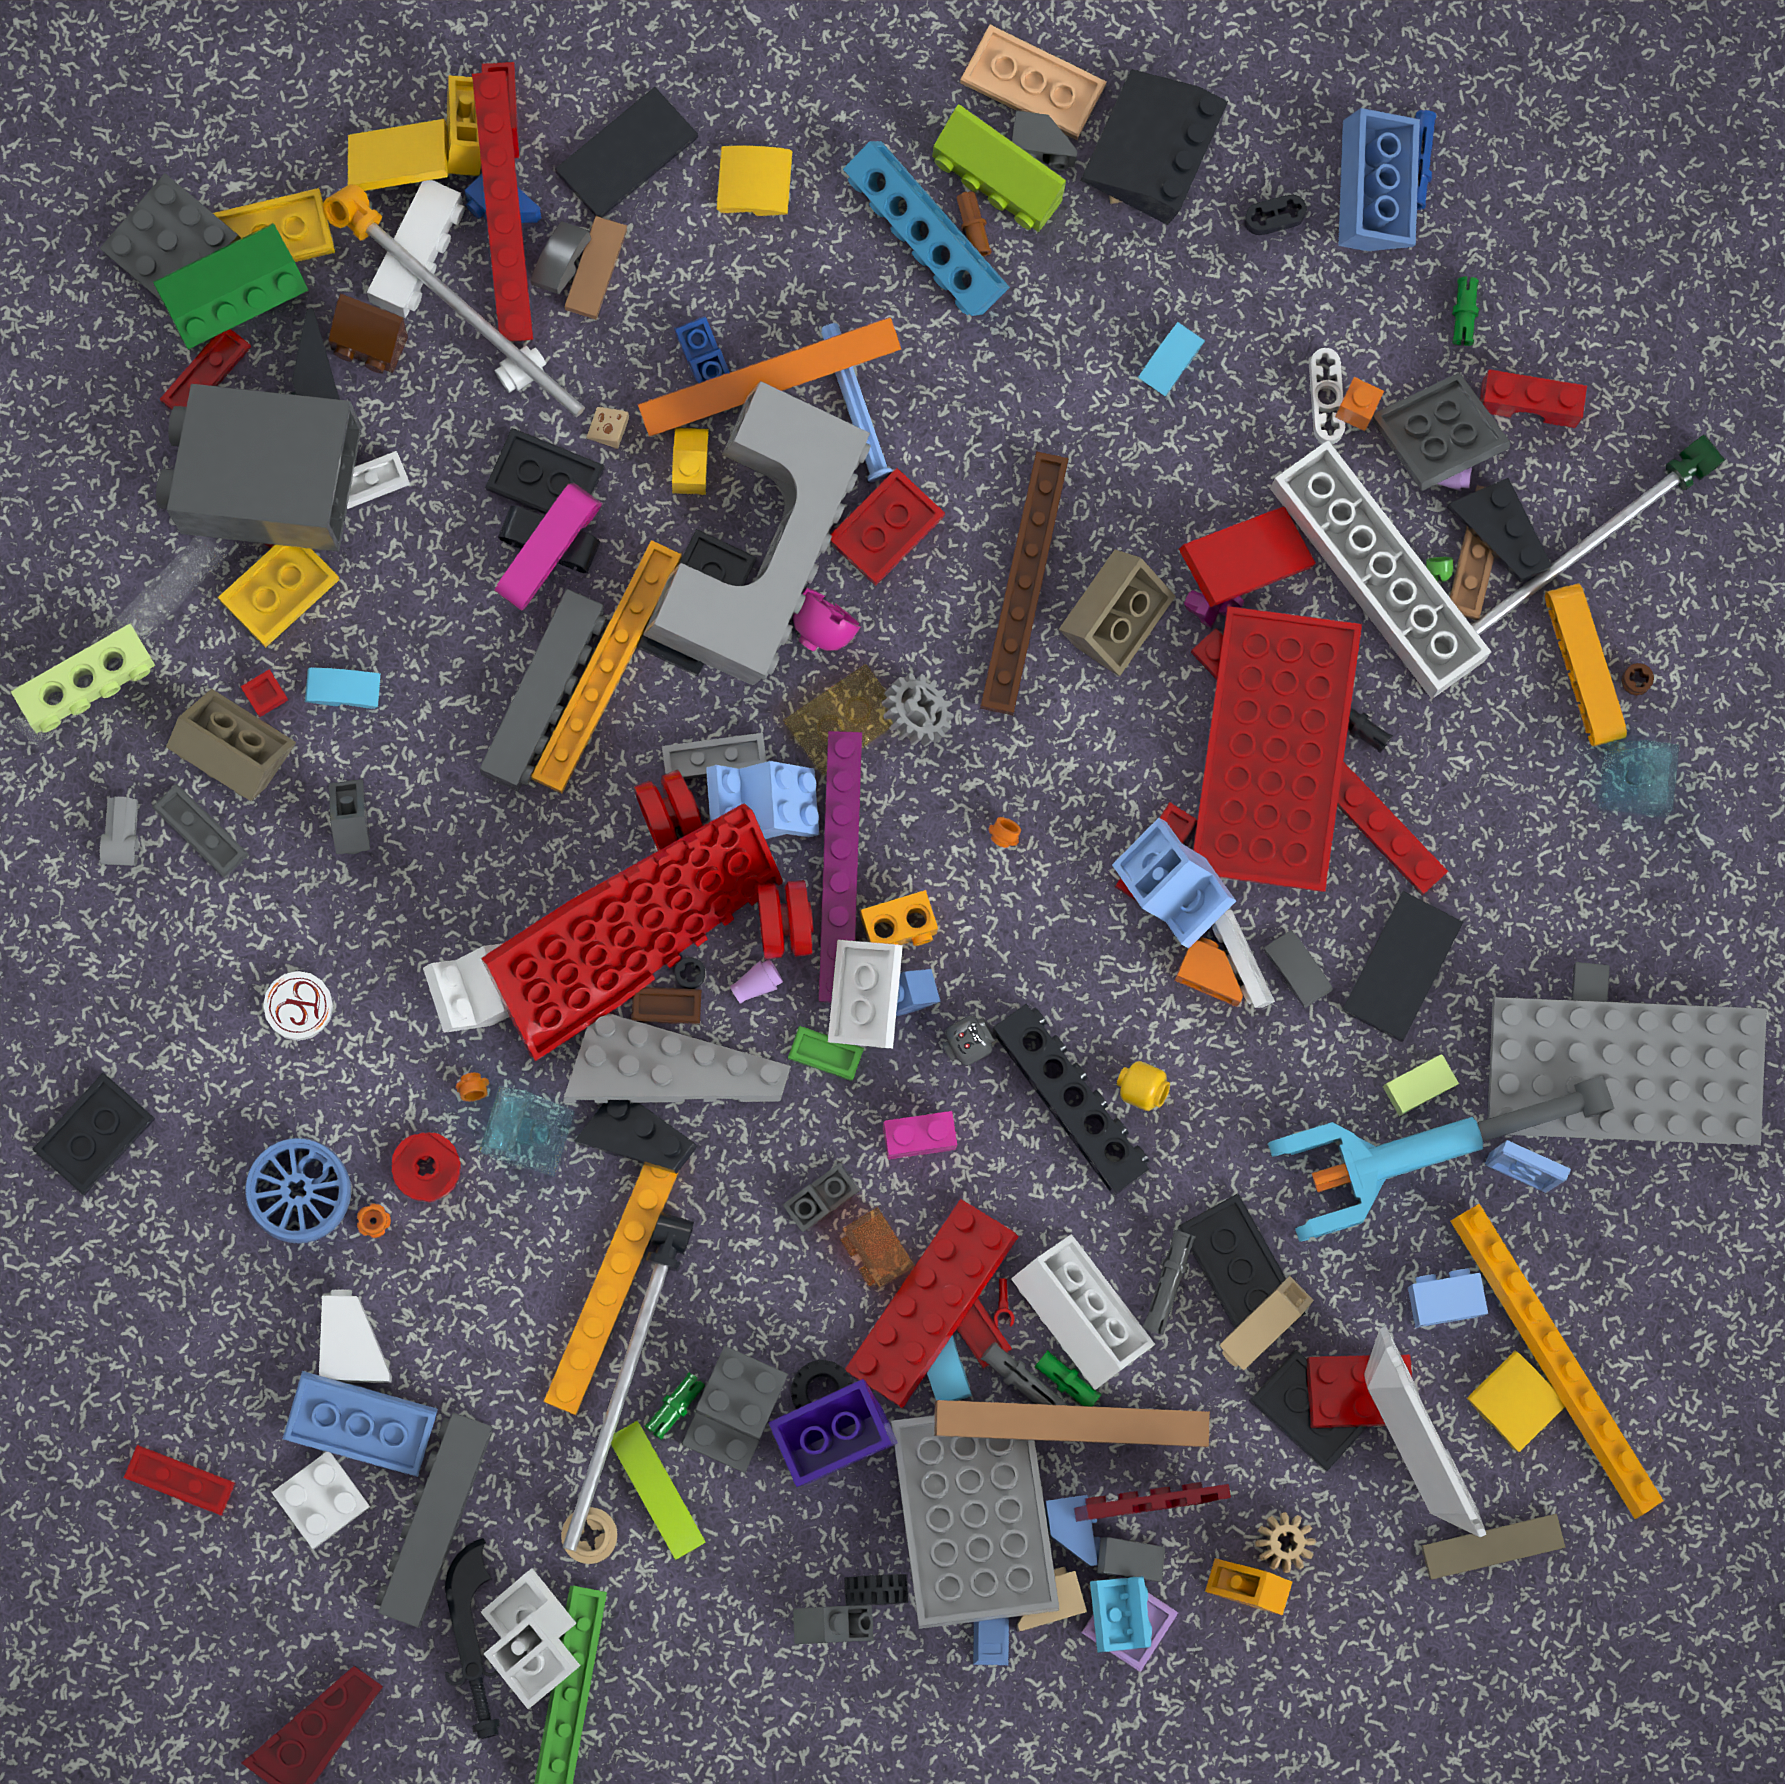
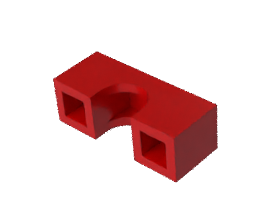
[1480,370,1587,428]

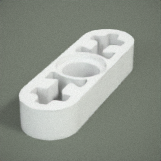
[1309,348,1345,444]

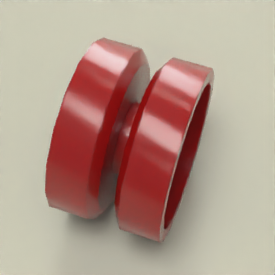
[634,769,702,851]
[757,880,814,960]

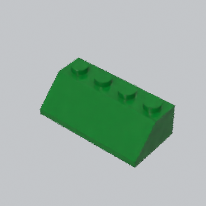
[153,223,308,349]

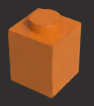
[1335,377,1384,431]

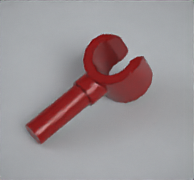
[993,1278,1015,1327]

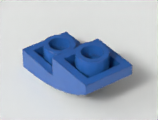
[674,316,729,383]

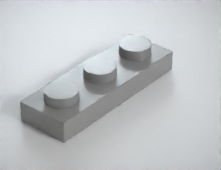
[662,733,767,779]

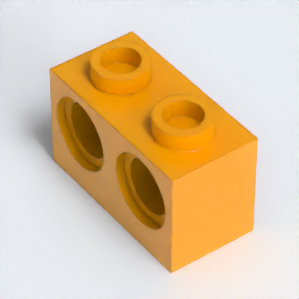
[860,890,938,946]

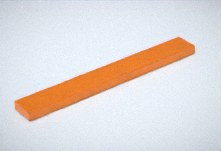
[638,317,901,437]

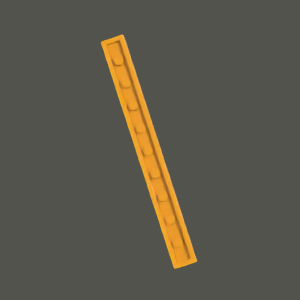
[1450,1204,1664,1519]

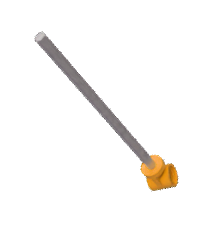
[323,184,585,417]

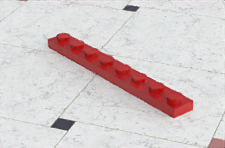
[472,71,533,342]

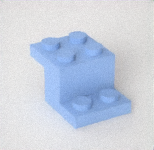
[706,761,819,839]
[1112,818,1236,948]

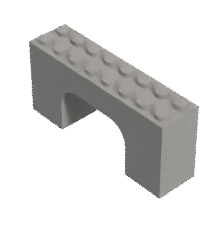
[643,381,871,685]

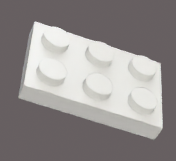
[828,940,903,1049]

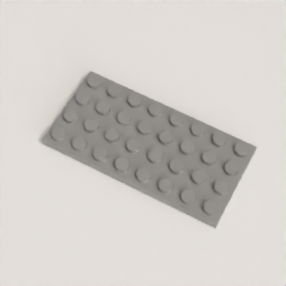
[1487,997,1767,1145]

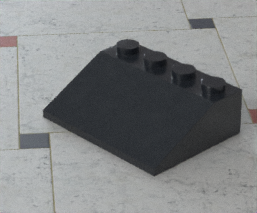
[1080,69,1228,225]

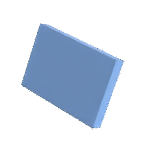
[1485,1140,1571,1193]

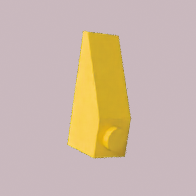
[446,75,481,176]

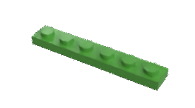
[534,1586,607,1784]

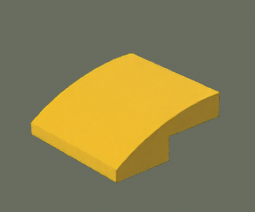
[717,146,792,216]
[1466,1351,1565,1452]

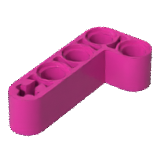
[494,483,602,611]

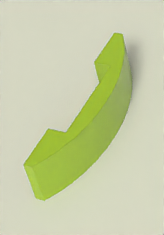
[611,1420,706,1560]

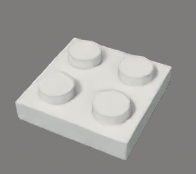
[271,1452,370,1549]

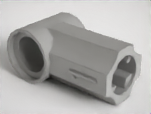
[100,797,139,866]

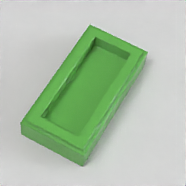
[788,1026,864,1081]

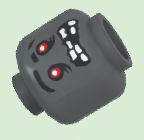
[942,1015,996,1066]

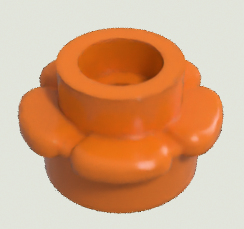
[988,817,1021,848]
[455,1072,489,1102]
[357,1204,391,1238]

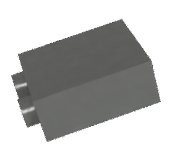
[156,384,362,552]

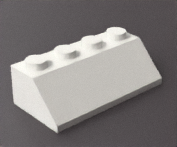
[1011,1234,1155,1390]

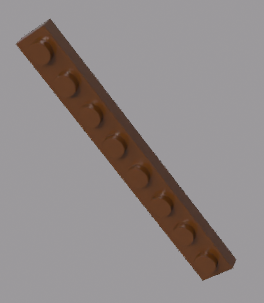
[980,451,1069,716]

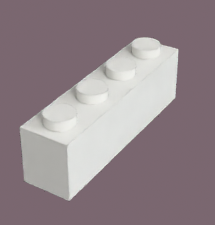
[367,180,465,318]

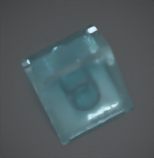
[1598,740,1679,818]
[479,1086,575,1177]

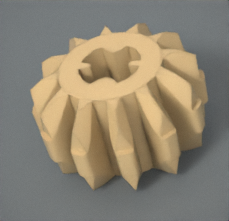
[1255,1512,1316,1573]

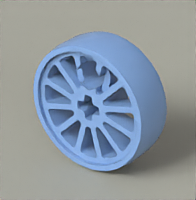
[245,1138,351,1243]

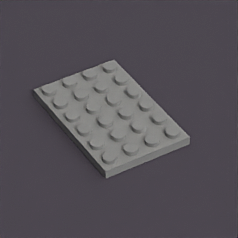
[891,1403,1059,1629]

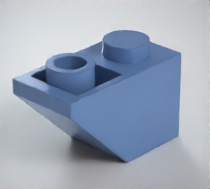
[896,969,940,1016]
[1044,1495,1100,1567]

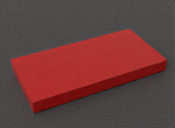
[1179,506,1316,608]

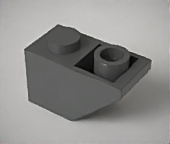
[1012,110,1077,170]
[793,1605,874,1644]

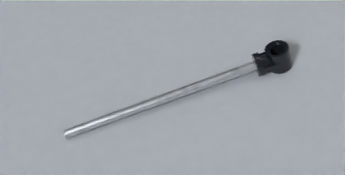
[563,1211,694,1552]

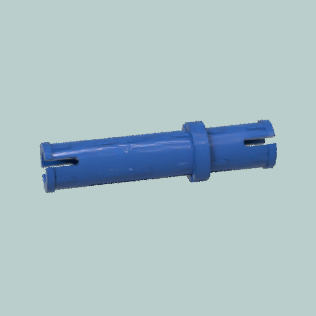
[1415,110,1436,210]

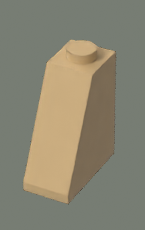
[1219,1276,1314,1371]

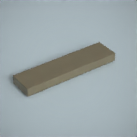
[1421,1514,1566,1580]

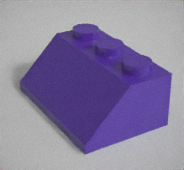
[768,1379,898,1487]

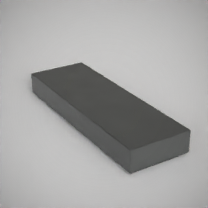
[152,783,249,879]

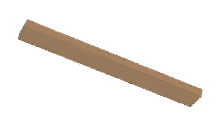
[934,1400,1210,1447]

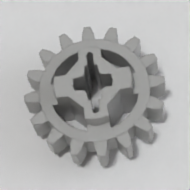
[882,673,954,747]

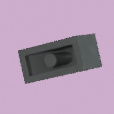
[329,779,370,854]

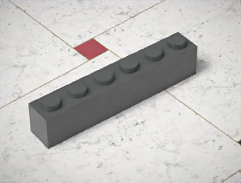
[480,588,607,792]
[375,1412,494,1628]

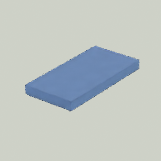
[283,1371,438,1477]

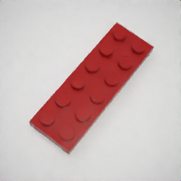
[845,1199,1019,1409]

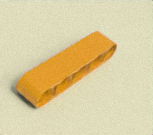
[1545,583,1627,746]

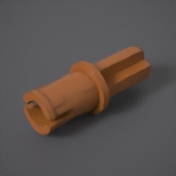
[957,191,992,256]

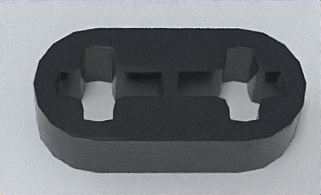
[1244,194,1307,235]

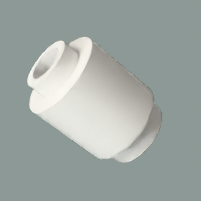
[494,346,546,393]

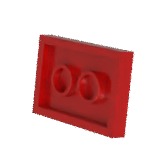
[830,468,945,586]
[1306,1355,1412,1428]

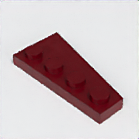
[1074,1482,1231,1522]

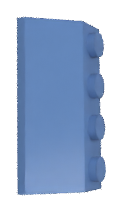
[1338,108,1420,251]

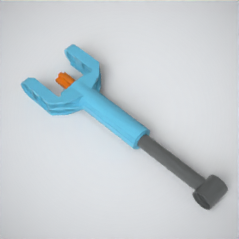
[1268,1076,1615,1242]

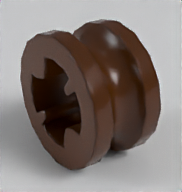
[1621,663,1654,696]

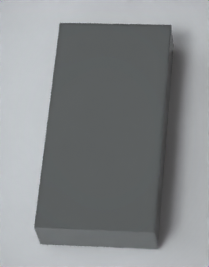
[1097,1537,1165,1582]

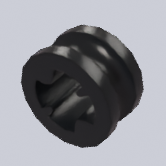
[675,957,705,989]

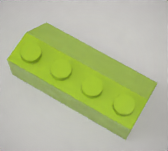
[932,104,1066,232]

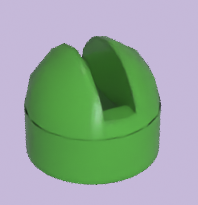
[1426,557,1453,582]

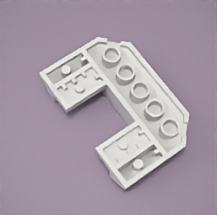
[1364,1326,1486,1537]

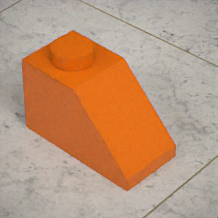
[1174,937,1243,1007]

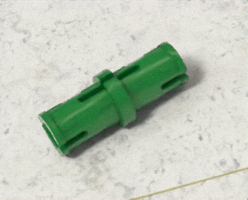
[1452,276,1479,346]
[1034,1350,1102,1407]
[644,1372,706,1440]

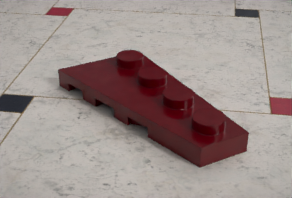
[241,1666,384,1784]

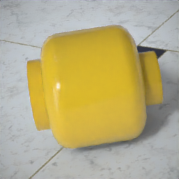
[1117,1061,1170,1111]

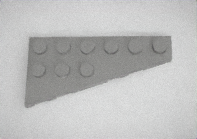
[563,1013,791,1103]

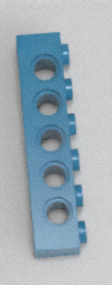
[843,141,1010,316]

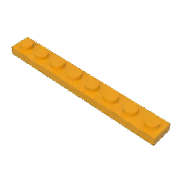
[531,540,682,794]
[544,1165,680,1415]

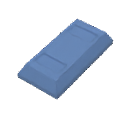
[973,1617,1009,1665]

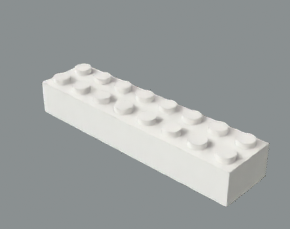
[1270,441,1491,699]

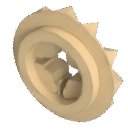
[561,1507,617,1564]

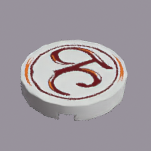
[263,971,333,1041]

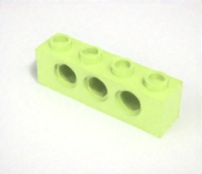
[11,623,155,734]

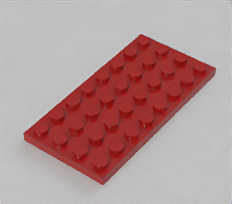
[1193,606,1362,892]

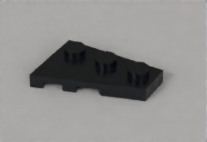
[1447,478,1552,582]
[574,1100,698,1174]

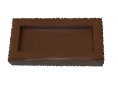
[631,987,702,1025]

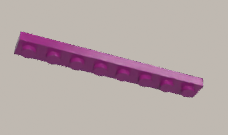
[819,731,862,1003]

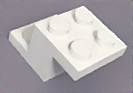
[423,944,510,1033]
[481,1568,580,1709]

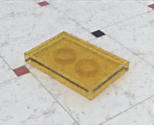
[783,664,893,776]

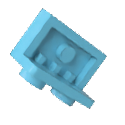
[1090,1576,1152,1653]

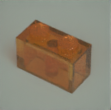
[840,1207,914,1290]

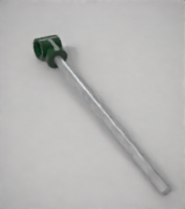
[1471,434,1725,636]

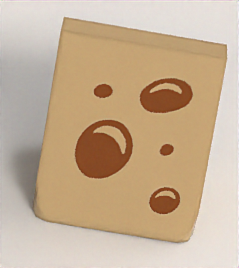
[586,407,629,449]

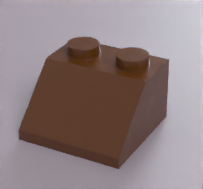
[328,293,408,374]

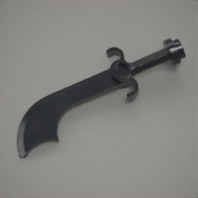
[445,1538,501,1740]

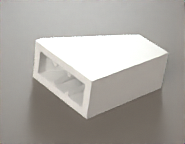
[319,1290,392,1383]

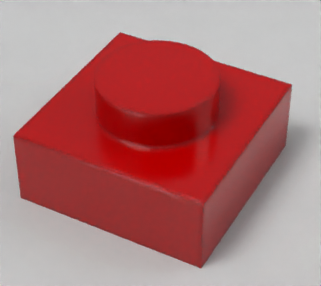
[240,669,288,717]

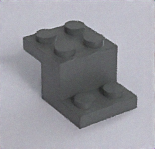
[682,1345,788,1473]

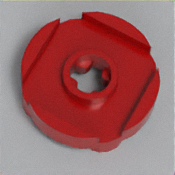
[392,1132,461,1202]

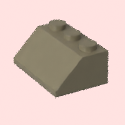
[1059,549,1176,676]
[166,689,296,801]

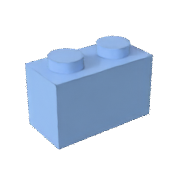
[1408,1268,1488,1328]

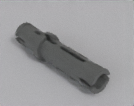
[1142,1230,1196,1335]
[981,1342,1070,1406]

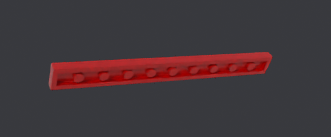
[1191,628,1448,896]

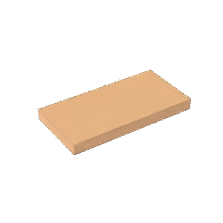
[960,25,1107,140]

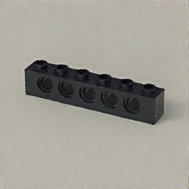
[992,1003,1149,1197]

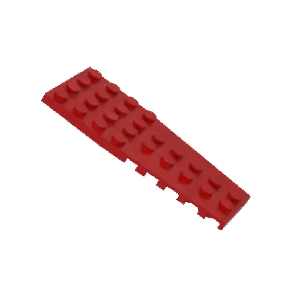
[481,803,783,1061]

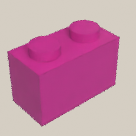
[883,1111,957,1160]

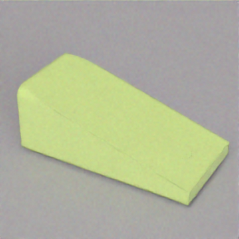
[1383,1054,1459,1117]

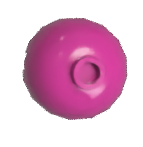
[792,588,861,652]

